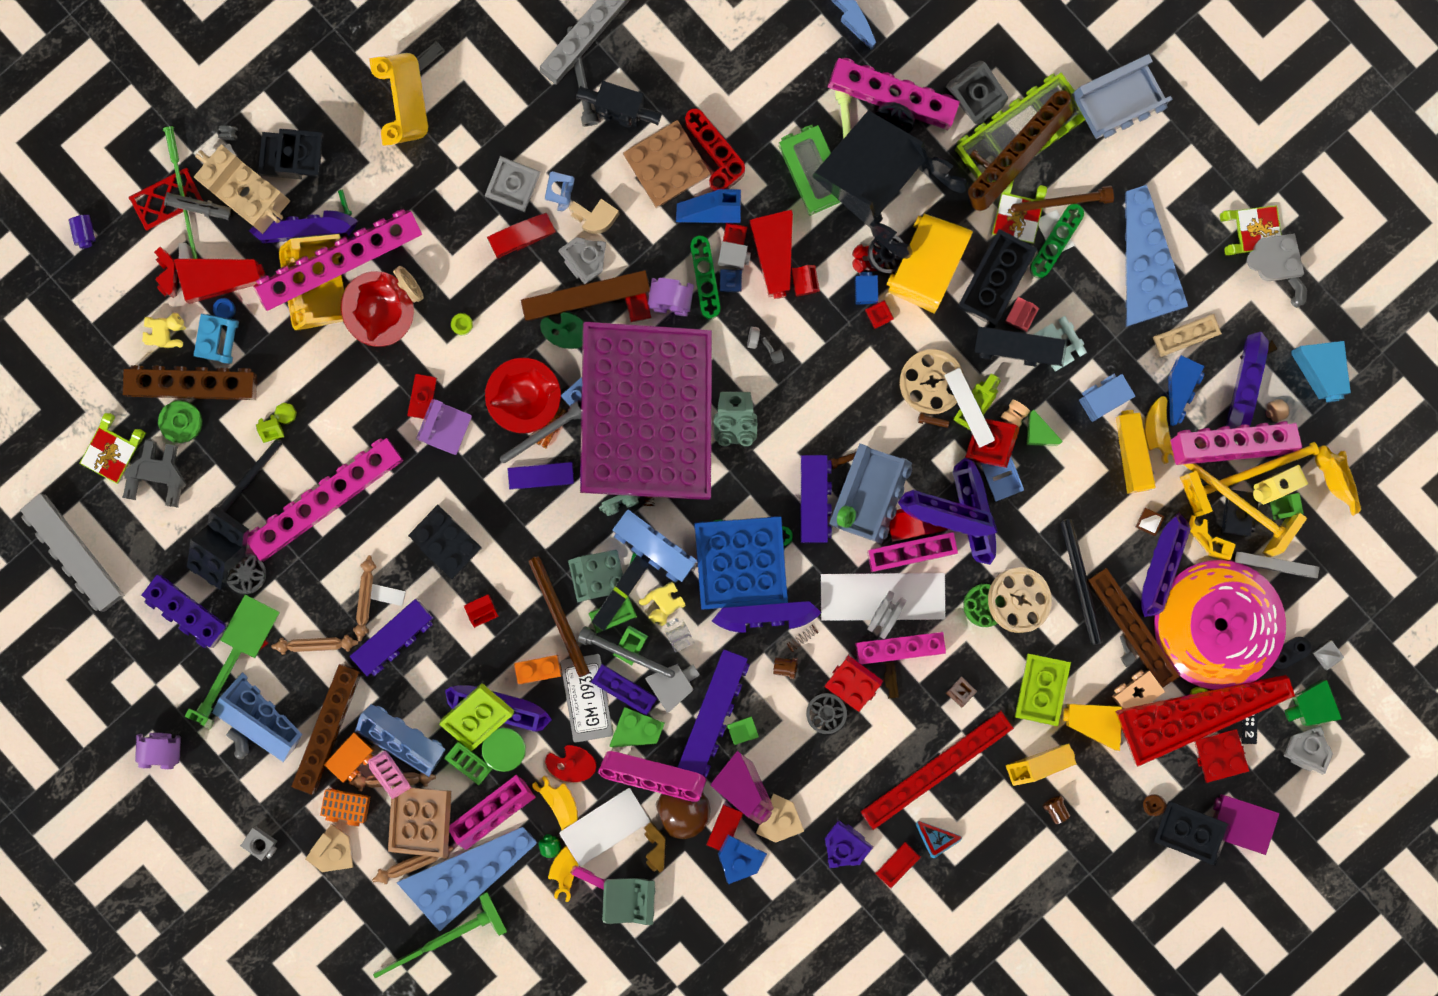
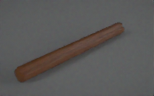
[529,556,590,677]

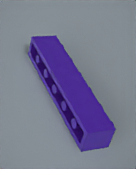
[678,649,750,778]

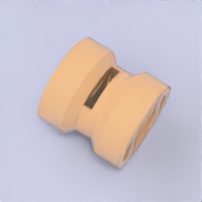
[1000,399,1030,427]

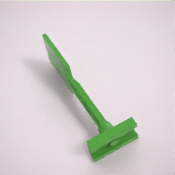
[185,595,280,729]
[373,892,507,978]

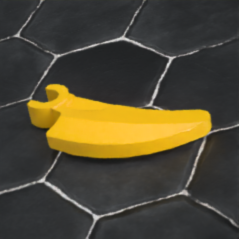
[1144,396,1175,464]
[532,776,578,830]
[548,845,578,902]

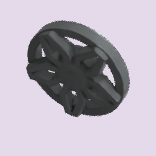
[227,554,266,594]
[806,693,847,734]

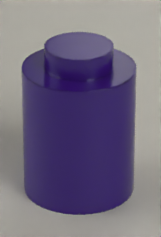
[68,215,96,249]

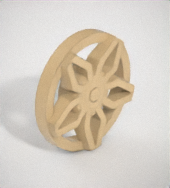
[393,266,424,302]

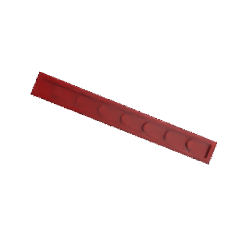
[861,711,1014,830]

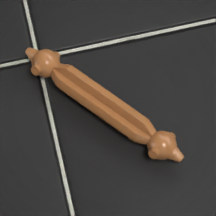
[353,555,376,641]
[271,635,358,655]
[349,772,436,791]
[372,846,454,884]

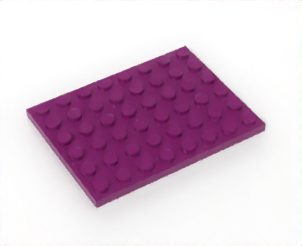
[580,322,712,500]

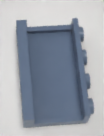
[1072,54,1173,139]
[829,444,912,544]

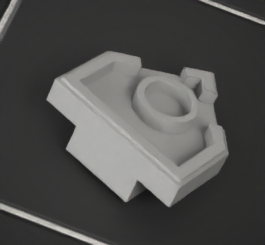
[559,237,606,284]
[1284,726,1333,775]

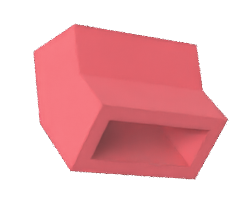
[1005,297,1039,332]

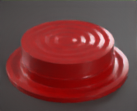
[341,271,414,347]
[485,358,561,433]

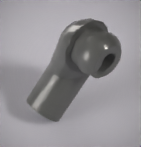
[1288,277,1307,308]
[226,727,249,759]

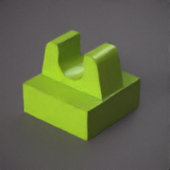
[256,415,284,443]

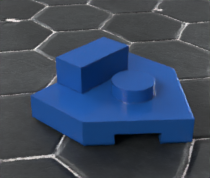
[718,835,767,884]

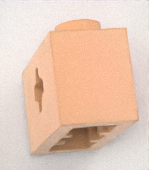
[1112,670,1165,709]

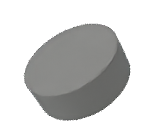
[747,326,760,349]

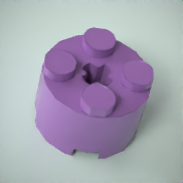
[648,278,694,316]
[135,733,181,769]

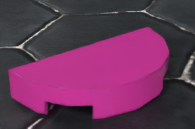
[570,865,605,890]

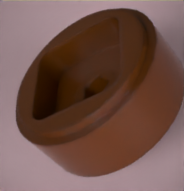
[1143,794,1166,816]

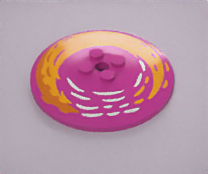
[1154,560,1286,690]

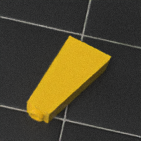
[1115,410,1156,494]

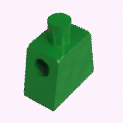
[1284,680,1341,726]

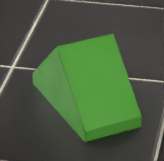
[1027,410,1063,446]
[613,626,649,666]

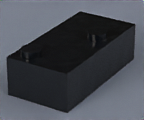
[958,229,1037,327]
[975,327,1067,367]

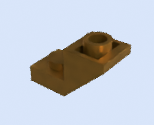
[644,821,665,873]

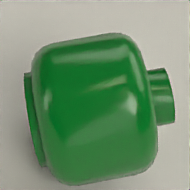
[539,834,561,858]

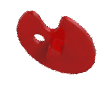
[545,745,596,782]

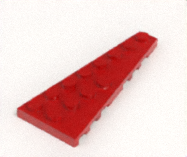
[1115,675,1295,767]

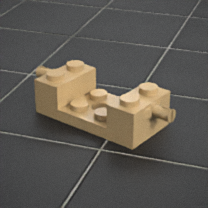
[194,144,290,234]

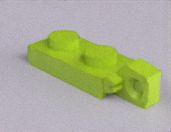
[954,373,1001,431]

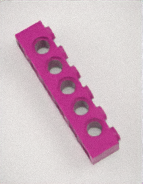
[828,58,960,131]
[1170,421,1302,465]

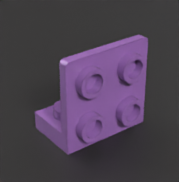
[416,399,472,455]

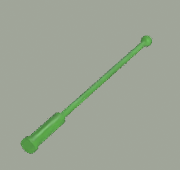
[163,126,197,259]

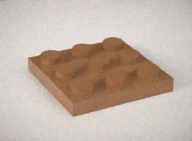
[623,120,711,208]
[388,786,451,857]

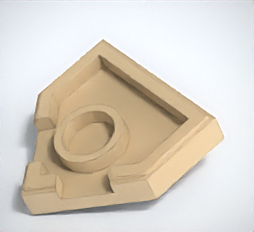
[756,793,804,843]
[305,824,354,872]

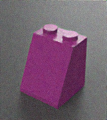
[710,751,774,825]
[1213,794,1279,855]

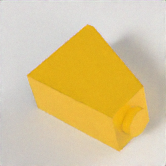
[1063,704,1122,751]
[1006,744,1076,786]

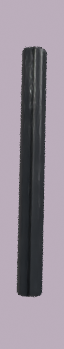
[1061,518,1103,645]

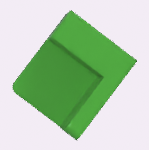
[1270,493,1304,520]
[727,716,759,745]

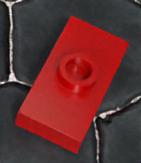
[407,374,437,419]

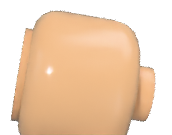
[1266,399,1289,422]

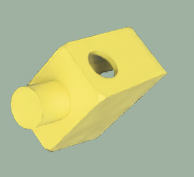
[1253,465,1308,505]

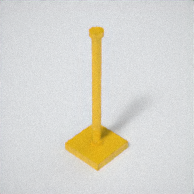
[1180,442,1319,517]
[1183,463,1307,557]

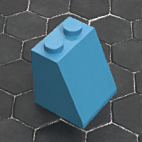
[1291,341,1351,402]

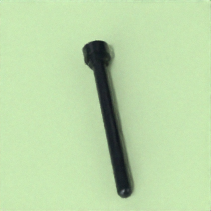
[207,439,282,516]

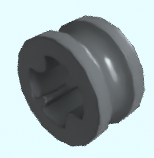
[218,126,238,140]

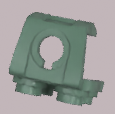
[714,392,757,446]
[599,495,640,516]

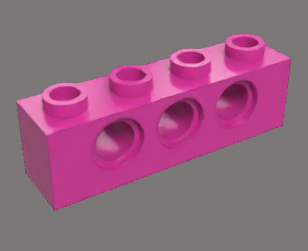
[867,532,958,572]
[856,632,946,664]
[449,775,536,850]

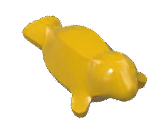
[1315,445,1361,516]

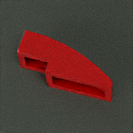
[487,213,556,259]

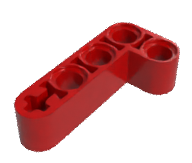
[685,109,745,192]

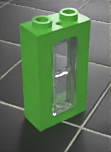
[778,125,841,216]

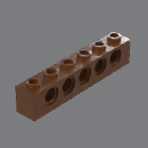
[123,365,257,400]
[291,664,363,795]

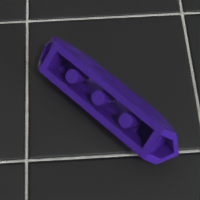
[249,210,358,243]
[1226,332,1269,429]
[953,458,996,565]
[898,490,998,536]
[1141,512,1191,617]
[712,601,822,632]
[445,685,552,732]

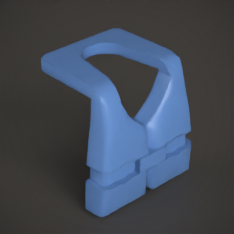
[545,171,575,212]

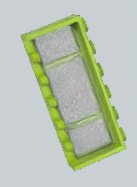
[955,73,1085,182]

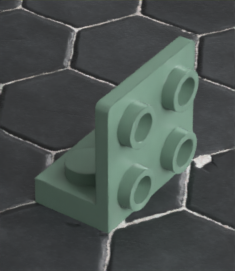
[568,550,623,603]

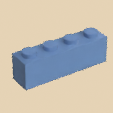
[612,510,697,583]
[212,672,302,762]
[355,704,445,777]

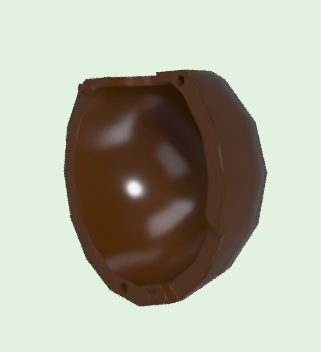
[656,792,711,839]

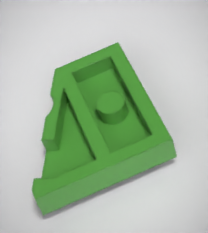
[609,707,665,747]

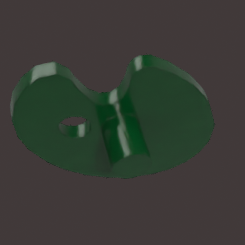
[540,312,584,349]

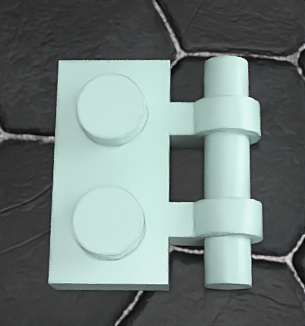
[1033,316,1087,371]

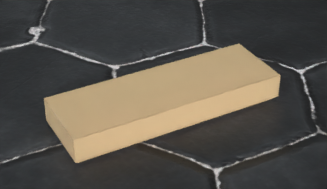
[1153,314,1222,357]

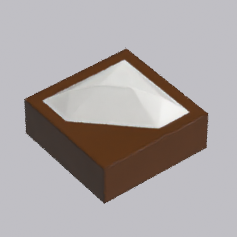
[1135,508,1165,536]

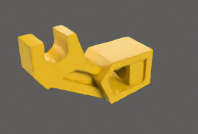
[1189,515,1236,561]

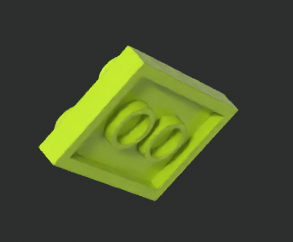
[1015,654,1071,726]
[439,683,515,751]

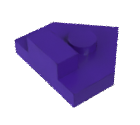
[825,820,873,868]

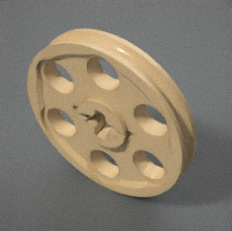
[900,349,964,414]
[988,567,1052,633]

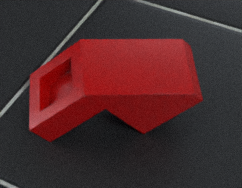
[154,246,178,298]

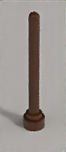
[1011,186,1114,212]

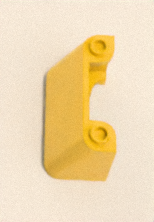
[369,53,428,146]
[886,213,973,313]
[279,234,344,330]

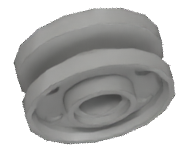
[867,591,907,639]

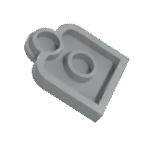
[1247,233,1304,281]

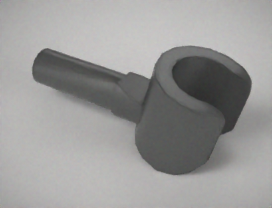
[761,337,784,364]
[1120,635,1135,667]

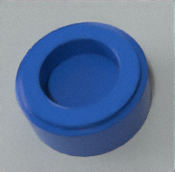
[213,298,236,319]

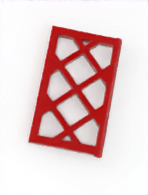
[128,168,203,231]

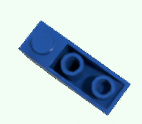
[676,189,741,223]
[1168,355,1205,426]

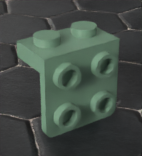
[602,878,655,925]

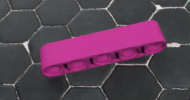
[598,751,707,802]

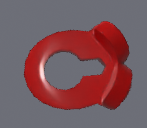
[852,244,884,273]

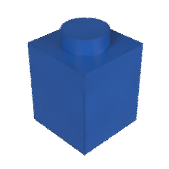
[855,272,878,305]

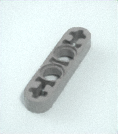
[1235,552,1320,578]

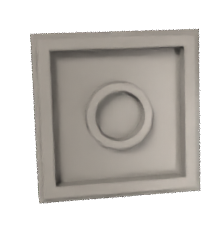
[485,156,541,212]

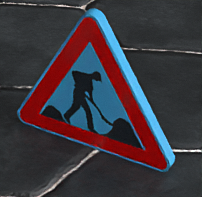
[916,821,962,858]

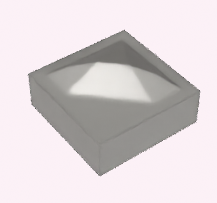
[1313,640,1344,670]

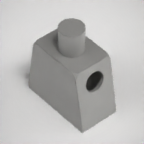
[645,664,700,713]

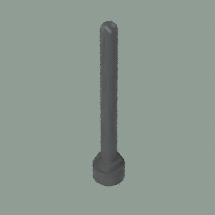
[567,26,599,127]
[500,400,582,463]
[578,626,675,678]

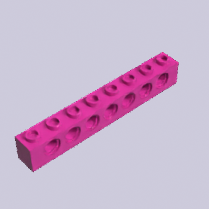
[253,209,422,311]
[247,438,404,562]

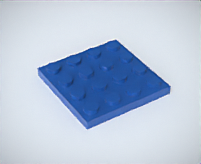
[695,516,788,610]

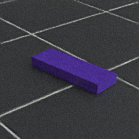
[508,462,574,490]
[591,664,657,716]

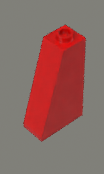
[750,209,793,299]
[174,259,265,304]

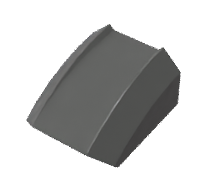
[946,60,1008,124]

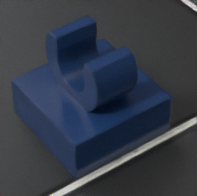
[720,269,742,292]

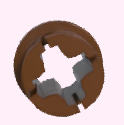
[773,657,798,679]
[1043,795,1070,824]

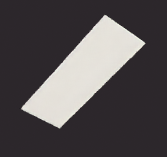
[821,573,945,621]

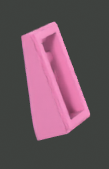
[368,750,411,799]

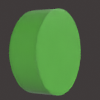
[837,505,856,528]

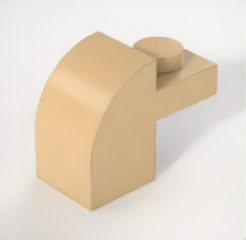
[569,199,620,234]

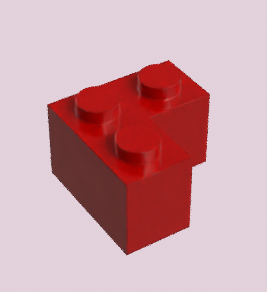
[889,509,951,542]

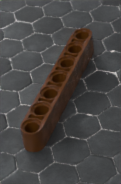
[968,90,1074,211]

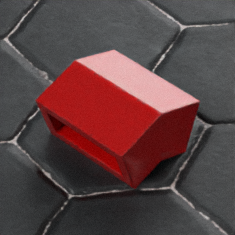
[791,265,820,297]
[464,594,499,628]

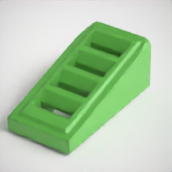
[444,741,492,785]

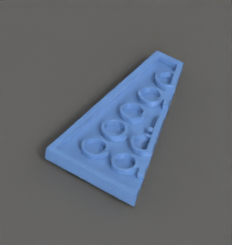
[1125,185,1188,327]
[396,827,538,931]

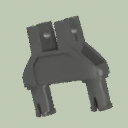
[122,440,186,508]

